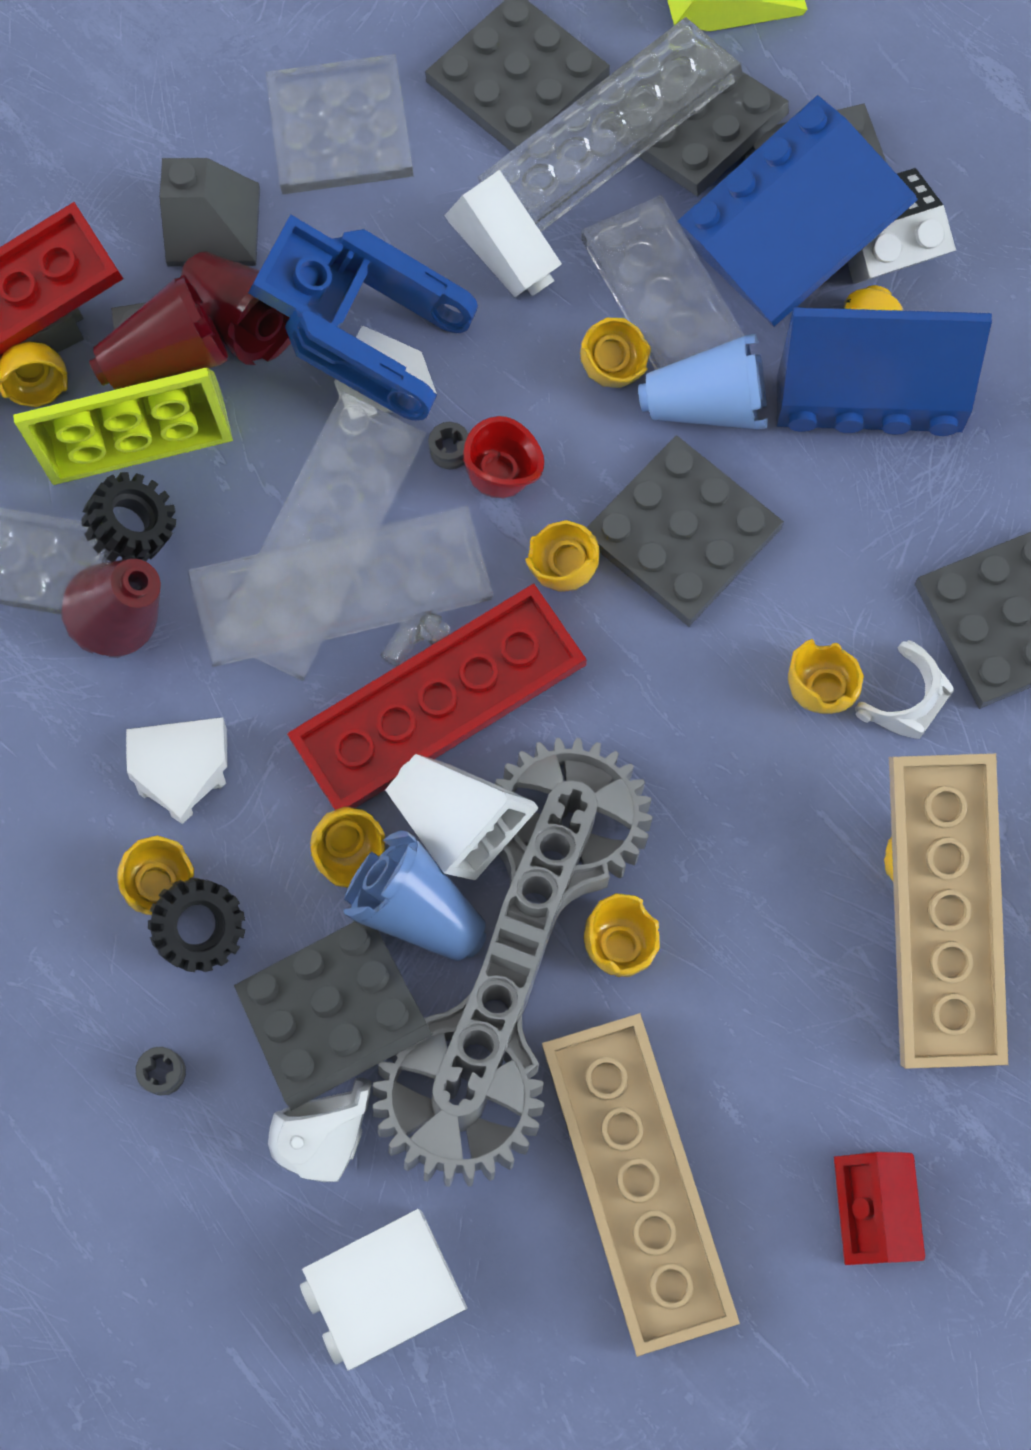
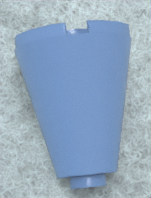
[343,830,486,961]

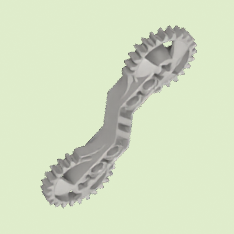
[373,738,652,1187]

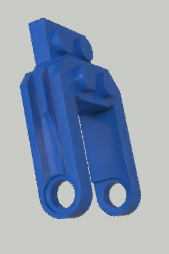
[248,214,478,421]

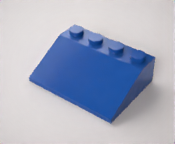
[677,95,918,327]
[777,307,992,436]

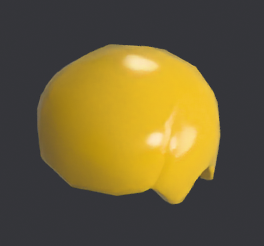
[580,317,651,388]
[0,341,68,408]
[525,520,600,592]
[787,639,864,714]
[310,806,385,888]
[117,835,194,916]
[583,893,660,977]

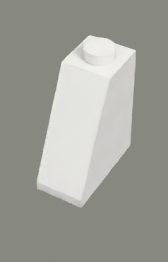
[444,170,562,297]
[385,754,538,880]

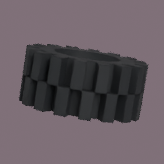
[81,472,177,562]
[148,878,245,972]

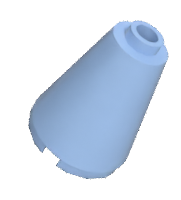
[638,334,768,429]

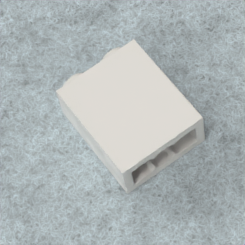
[300,1209,468,1371]

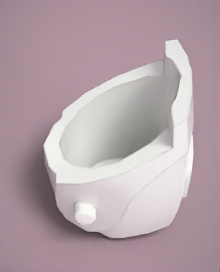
[268,1078,372,1182]

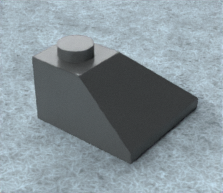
[159,158,260,266]

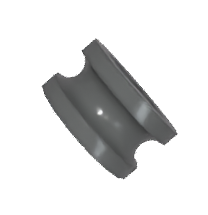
[428,422,469,470]
[136,1047,186,1096]

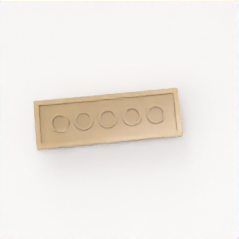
[889,753,1008,1069]
[542,1013,740,1357]

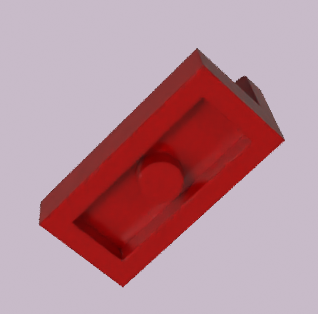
[834,1152,925,1265]

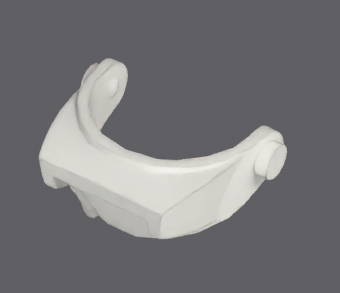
[855,640,954,739]

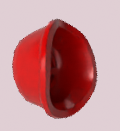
[463,416,544,499]

